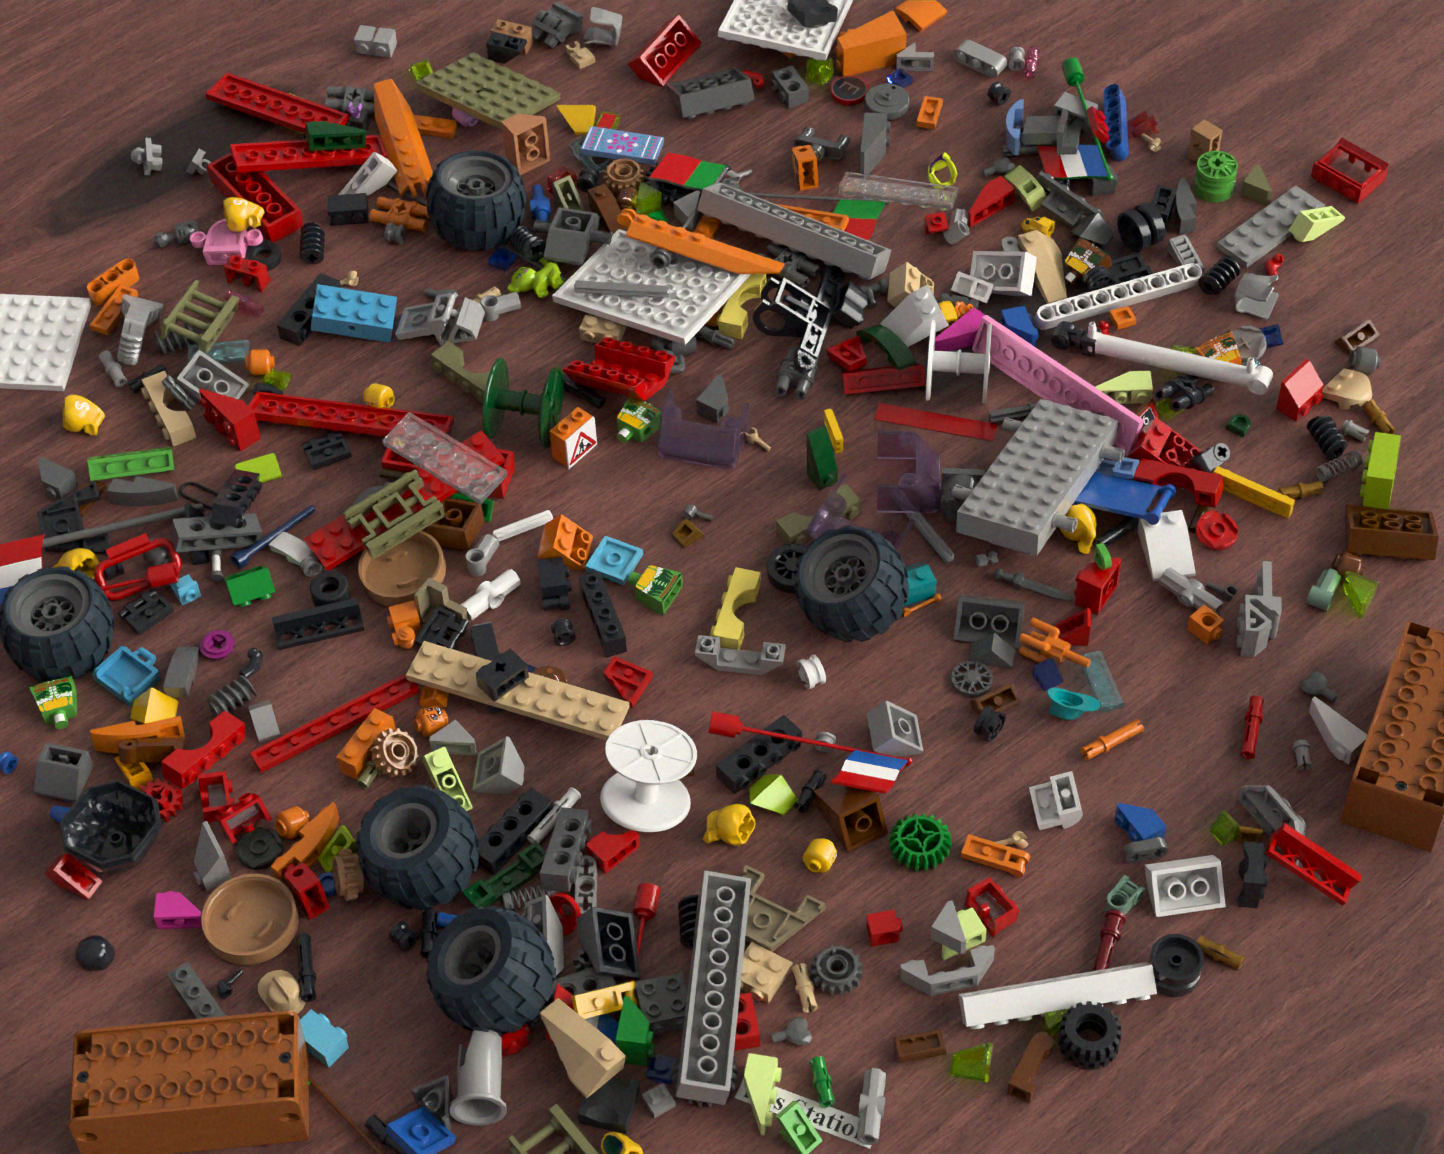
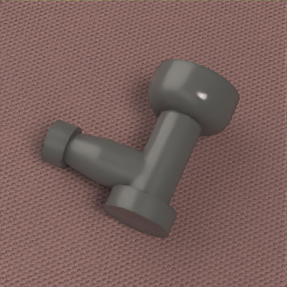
[859,278,889,308]

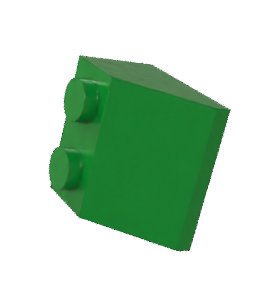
[223,564,276,608]
[616,996,655,1067]

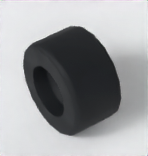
[310,570,351,607]

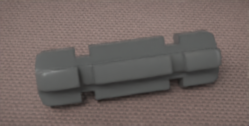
[940,293,979,309]
[162,376,195,411]

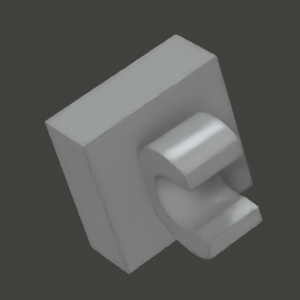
[186,149,211,175]
[642,1083,676,1118]

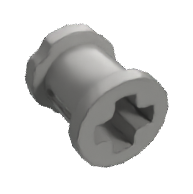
[1008,47,1025,72]

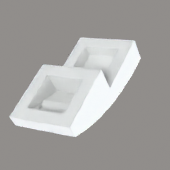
[951,271,994,303]
[269,532,314,566]

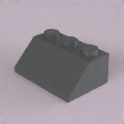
[953,593,1026,648]

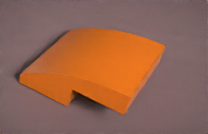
[895,0,948,32]

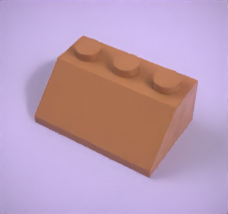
[501,114,551,176]

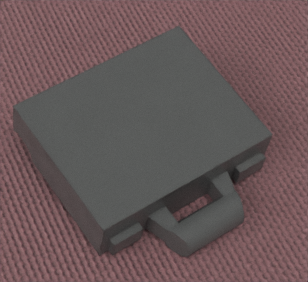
[1015,116,1061,146]

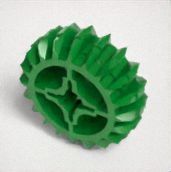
[889,812,952,872]

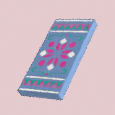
[581,126,664,165]

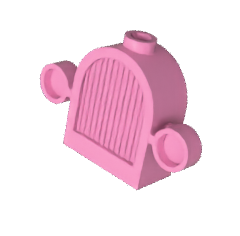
[190,219,263,265]

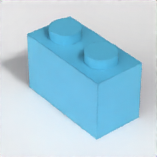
[300,1009,349,1068]

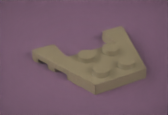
[743,865,826,952]

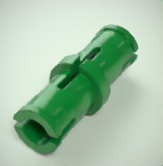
[809,1056,835,1108]

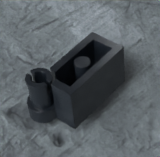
[537,557,572,611]

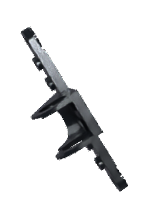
[753,266,844,373]

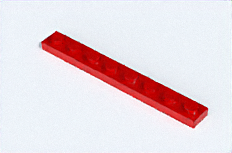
[250,673,420,773]

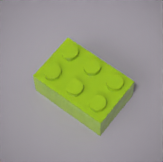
[1360,432,1401,510]

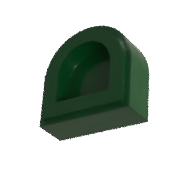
[1225,414,1251,438]

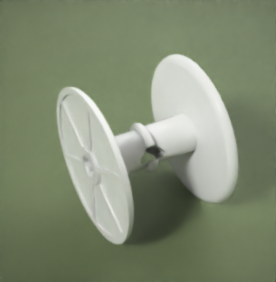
[926,320,992,405]
[600,720,697,832]

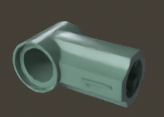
[1306,568,1341,611]

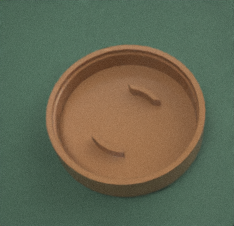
[358,531,446,607]
[201,874,299,965]

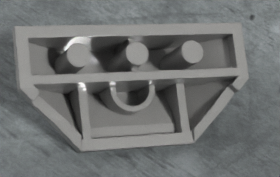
[1238,785,1306,866]
[521,895,564,975]

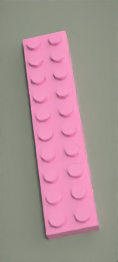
[972,315,1144,456]

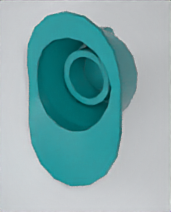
[1047,688,1101,720]

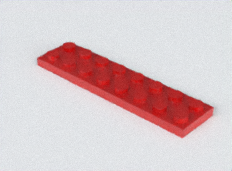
[205,73,349,134]
[230,135,388,173]

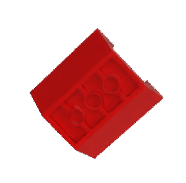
[563,337,675,401]

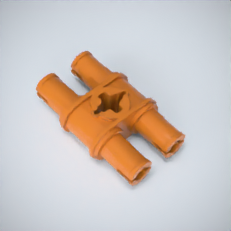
[369,196,429,232]

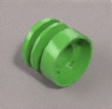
[1193,151,1238,203]

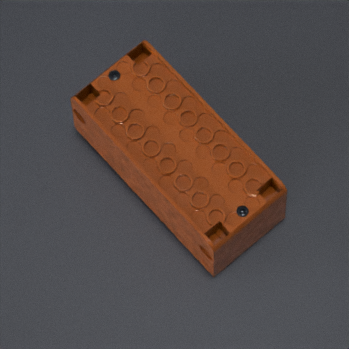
[1340,621,1444,852]
[69,1011,309,1154]

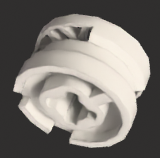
[796,654,826,689]

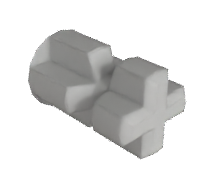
[975,551,998,568]

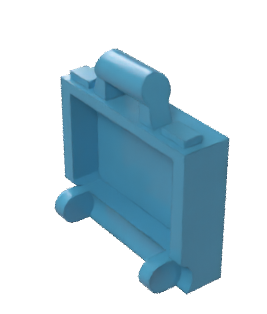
[92,646,161,706]

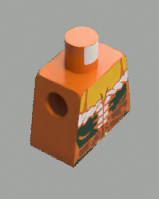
[792,145,819,191]
[1196,330,1242,365]

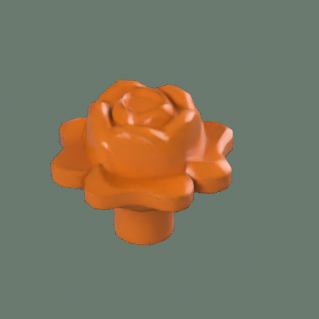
[954,301,974,320]

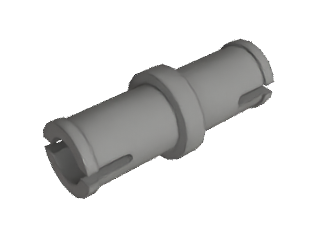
[99,351,127,387]

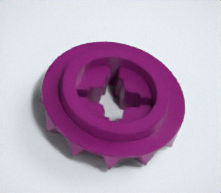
[200,630,235,661]

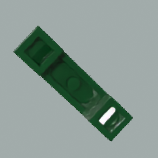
[856,324,916,371]
[462,841,546,908]

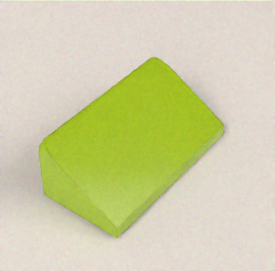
[235,453,282,483]

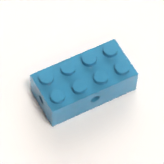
[311,284,397,343]

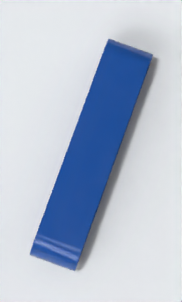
[1104,84,1129,162]

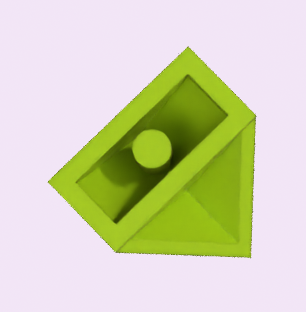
[749,774,797,816]
[317,825,357,873]

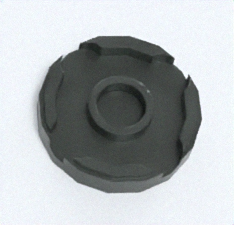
[236,827,283,870]

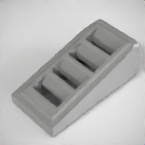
[1167,234,1204,275]

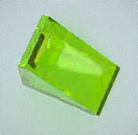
[636,182,662,215]
[1342,571,1378,618]
[950,1042,993,1082]

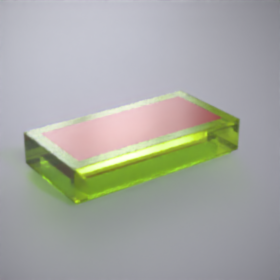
[594,111,621,130]

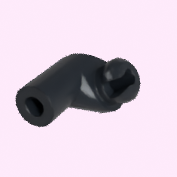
[252,383,284,395]
[239,648,263,679]

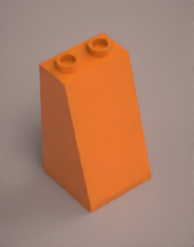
[835,11,907,76]

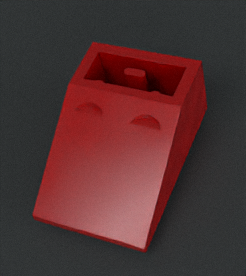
[199,389,261,451]
[1128,417,1202,469]

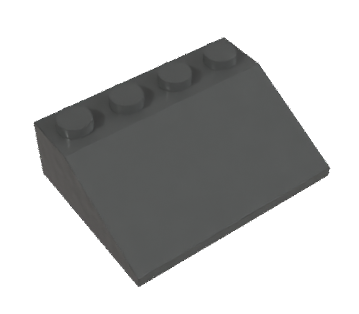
[666,68,754,119]

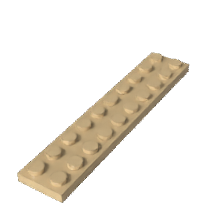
[406,641,629,740]

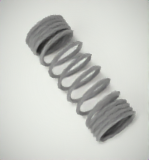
[1316,450,1363,482]
[502,884,555,910]

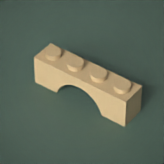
[141,371,196,447]

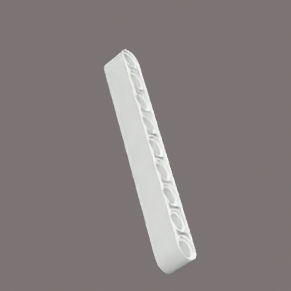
[1034,263,1202,330]

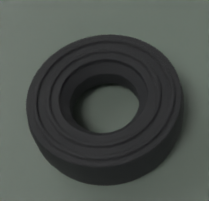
[246,240,282,271]

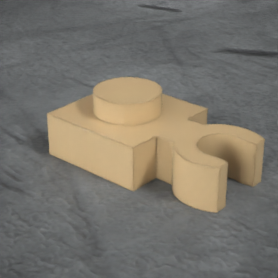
[566,41,595,69]

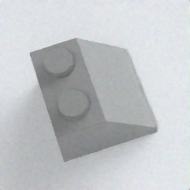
[867,701,924,757]

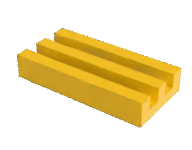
[824,409,843,454]

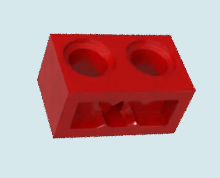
[734,993,760,1051]

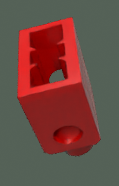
[284,863,330,920]

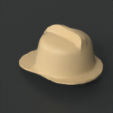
[258,970,306,1014]

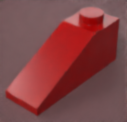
[968,176,1016,228]

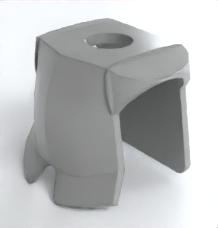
[583,7,622,46]
[1235,273,1278,320]

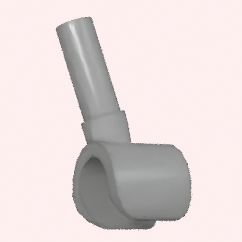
[727,169,752,184]

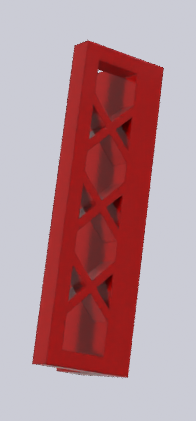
[840,363,926,394]
[1265,823,1362,906]

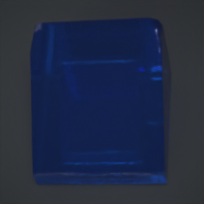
[1033,658,1064,691]

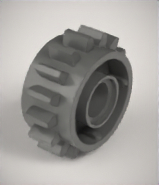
[811,945,863,996]

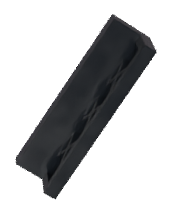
[272,598,365,650]

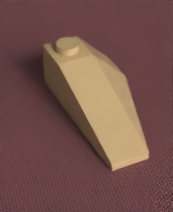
[1018,230,1067,304]
[540,998,626,1098]

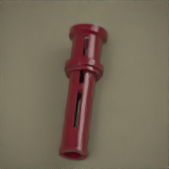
[1092,910,1127,971]

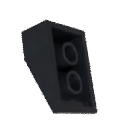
[577,907,641,980]

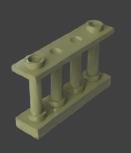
[160,280,240,354]
[508,1104,598,1154]

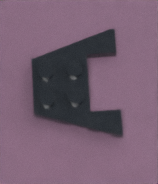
[37,480,111,554]

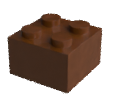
[426,498,485,550]

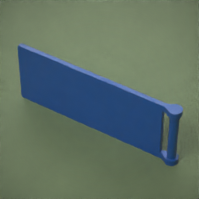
[1073,472,1176,525]

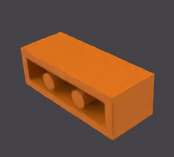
[336,708,396,780]

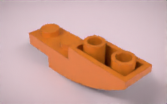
[90,716,185,753]
[271,802,339,882]

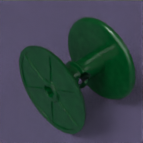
[482,358,564,448]

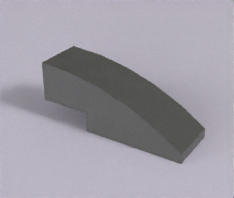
[1174,177,1197,235]
[107,476,179,506]
[163,646,200,698]

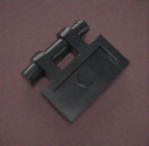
[301,431,352,470]
[117,588,174,636]
[414,605,470,650]

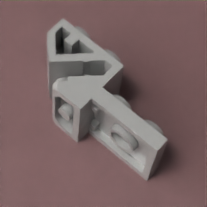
[395,293,485,345]
[1236,561,1281,657]

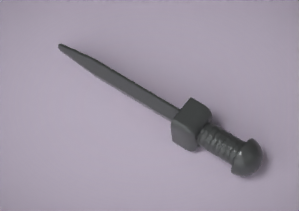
[994,568,1073,601]

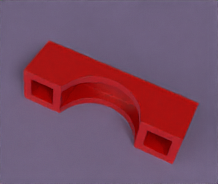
[1134,458,1224,508]
[161,711,245,789]

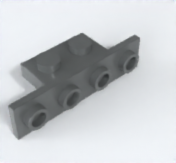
[1036,171,1105,228]

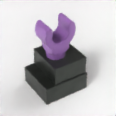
[346,102,370,130]

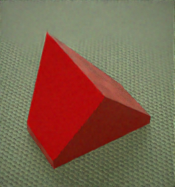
[1054,608,1091,646]

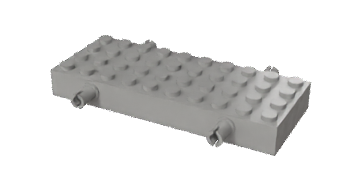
[952,399,1125,556]

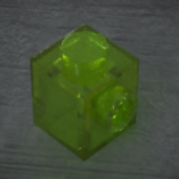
[807,56,833,86]

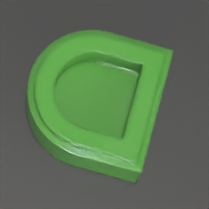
[1093,543,1112,570]

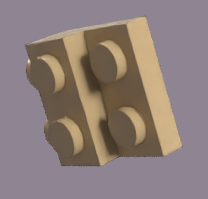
[579,314,627,343]
[740,942,793,1004]

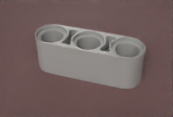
[953,39,1008,78]

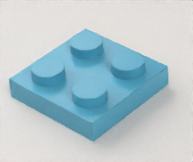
[585,536,643,585]

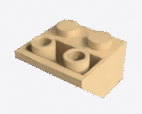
[887,262,934,308]

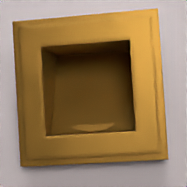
[672,519,704,548]
[1236,826,1263,843]

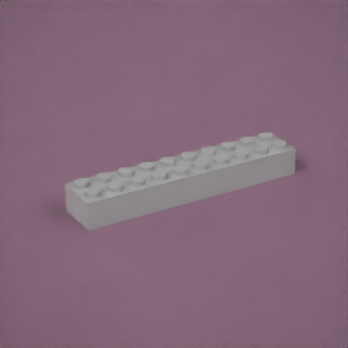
[697,182,891,280]
[676,870,751,1105]

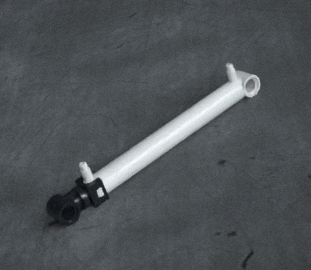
[1051,321,1273,395]

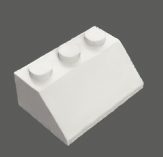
[1145,855,1226,917]

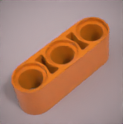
[87,259,139,306]

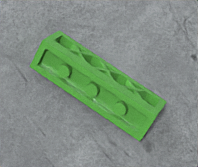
[87,447,174,481]

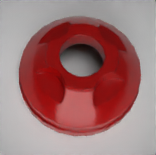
[548,893,581,936]

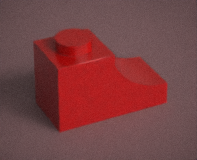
[586,830,640,874]
[44,853,102,900]

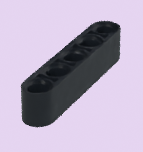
[470,621,508,714]

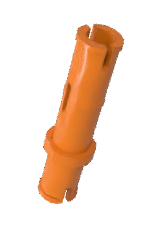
[1080,719,1144,761]

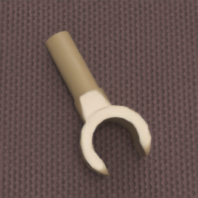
[1141,133,1161,153]
[340,271,359,287]
[745,427,771,451]
[996,831,1028,849]

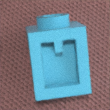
[170,574,201,605]

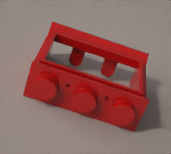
[1311,137,1389,204]

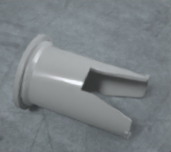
[449,1030,507,1126]

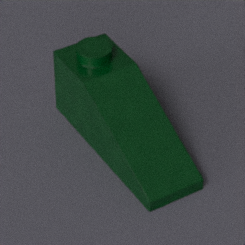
[305,121,366,151]
[806,425,838,490]

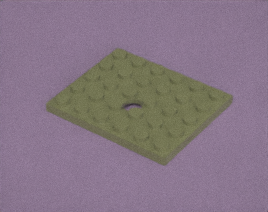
[415,53,561,130]

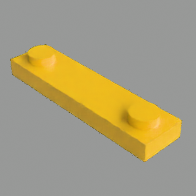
[1214,466,1295,519]

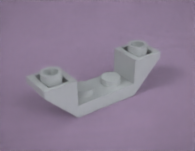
[695,635,786,675]
[900,945,995,996]

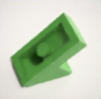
[775,1101,822,1154]

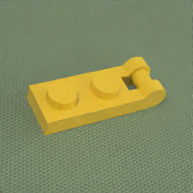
[571,981,639,1019]

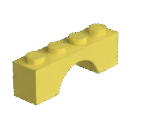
[716,274,766,340]
[710,567,761,650]

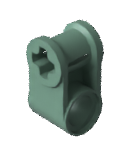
[1105,875,1146,915]

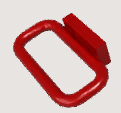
[94,533,182,601]

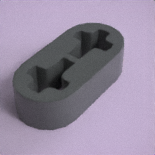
[1122,837,1168,863]

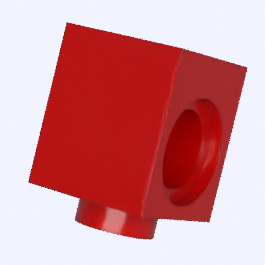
[866,909,903,947]

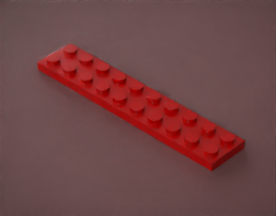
[248,391,454,440]
[304,430,505,571]

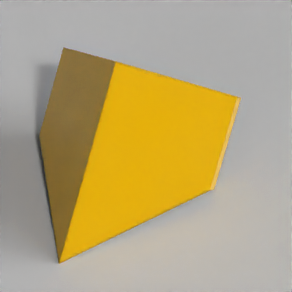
[556,105,596,135]
[130,687,178,723]

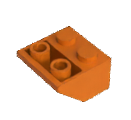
[537,514,593,571]

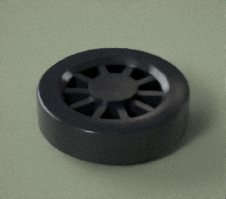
[767,544,806,593]

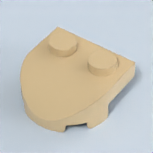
[1322,368,1372,410]

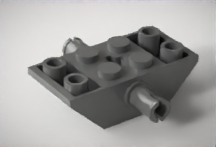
[533,207,612,265]

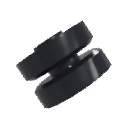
[1117,202,1166,253]
[1149,934,1204,997]

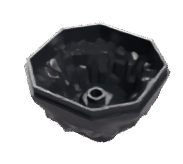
[60,780,162,874]

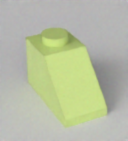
[942,908,987,960]

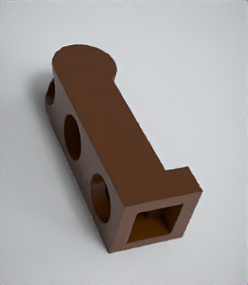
[118,737,184,764]
[1007,1032,1053,1104]

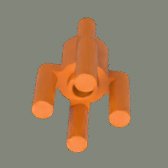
[1019,617,1091,668]

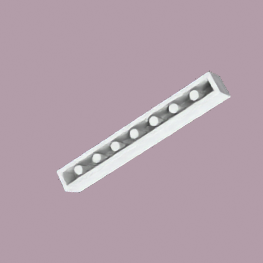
[958,962,1157,1029]

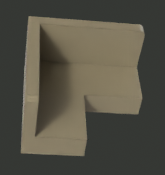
[414,578,469,637]

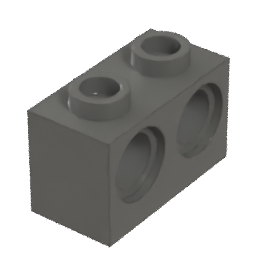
[771,65,809,108]

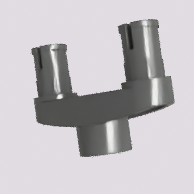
[794,126,850,163]

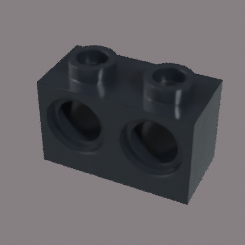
[1151,185,1177,231]

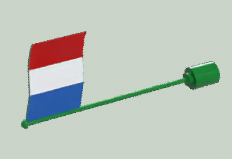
[1037,57,1113,181]

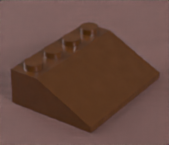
[1345,504,1439,562]

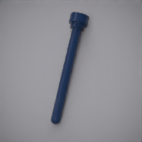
[230,505,315,569]

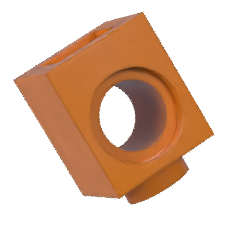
[1187,605,1224,645]

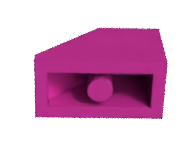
[153,891,202,929]

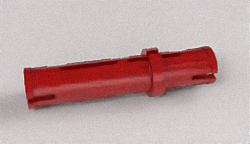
[1240,695,1264,759]

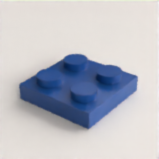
[385,1106,456,1154]

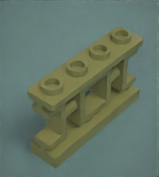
[343,470,445,560]

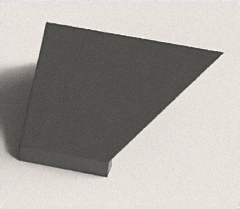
[1070,213,1114,248]
[412,1075,453,1131]

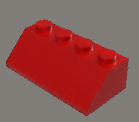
[628,14,702,87]

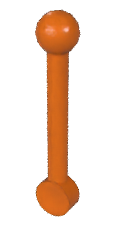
[902,594,942,617]

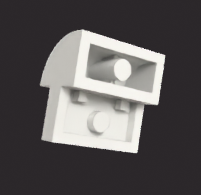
[1029,771,1083,830]

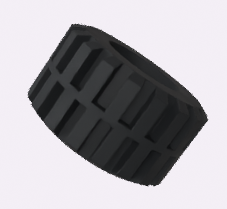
[1058,1001,1122,1070]

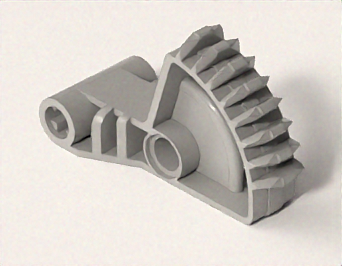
[117,294,163,365]

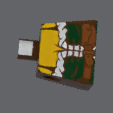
[1064,237,1113,286]

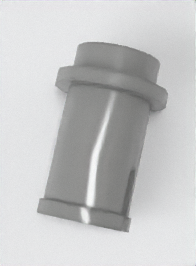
[1341,420,1369,442]
[1292,740,1313,771]

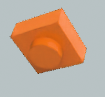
[1109,306,1137,330]

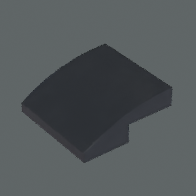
[1107,252,1153,290]

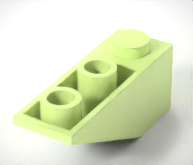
[1004,165,1047,212]
[1095,371,1153,404]
[422,746,473,811]
[744,1053,782,1136]

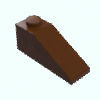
[588,184,628,235]

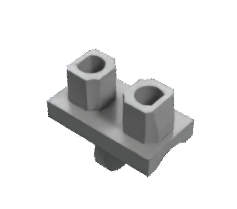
[131,138,162,175]

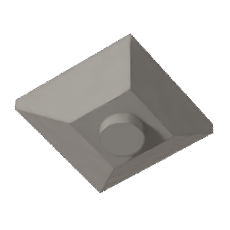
[472,736,525,794]
[193,821,232,892]

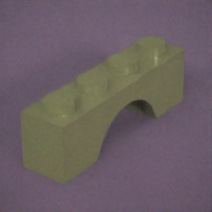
[431,341,490,403]
[776,484,861,545]

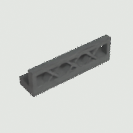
[1057,109,1082,155]

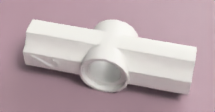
[461,569,521,620]

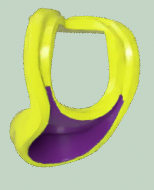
[928,152,957,189]

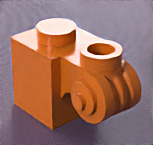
[386,600,421,649]

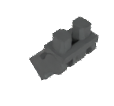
[531,1,584,49]

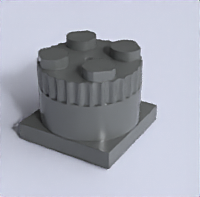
[940,468,985,521]

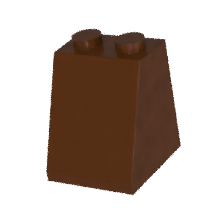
[814,783,888,852]

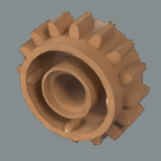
[603,159,645,194]
[370,728,419,778]
[332,849,364,901]

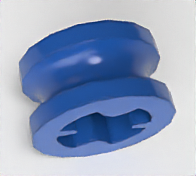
[0,751,18,774]

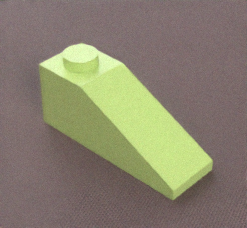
[1289,206,1345,242]

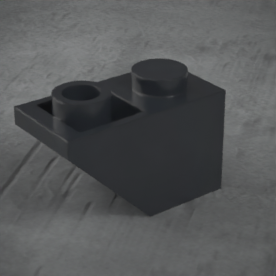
[486,32,527,64]

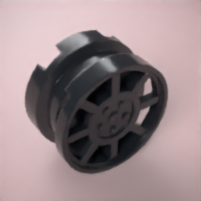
[1083,266,1115,292]
[973,705,1006,742]

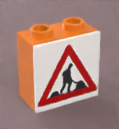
[549,407,597,469]

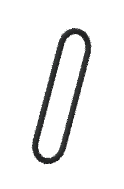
[179,481,219,510]

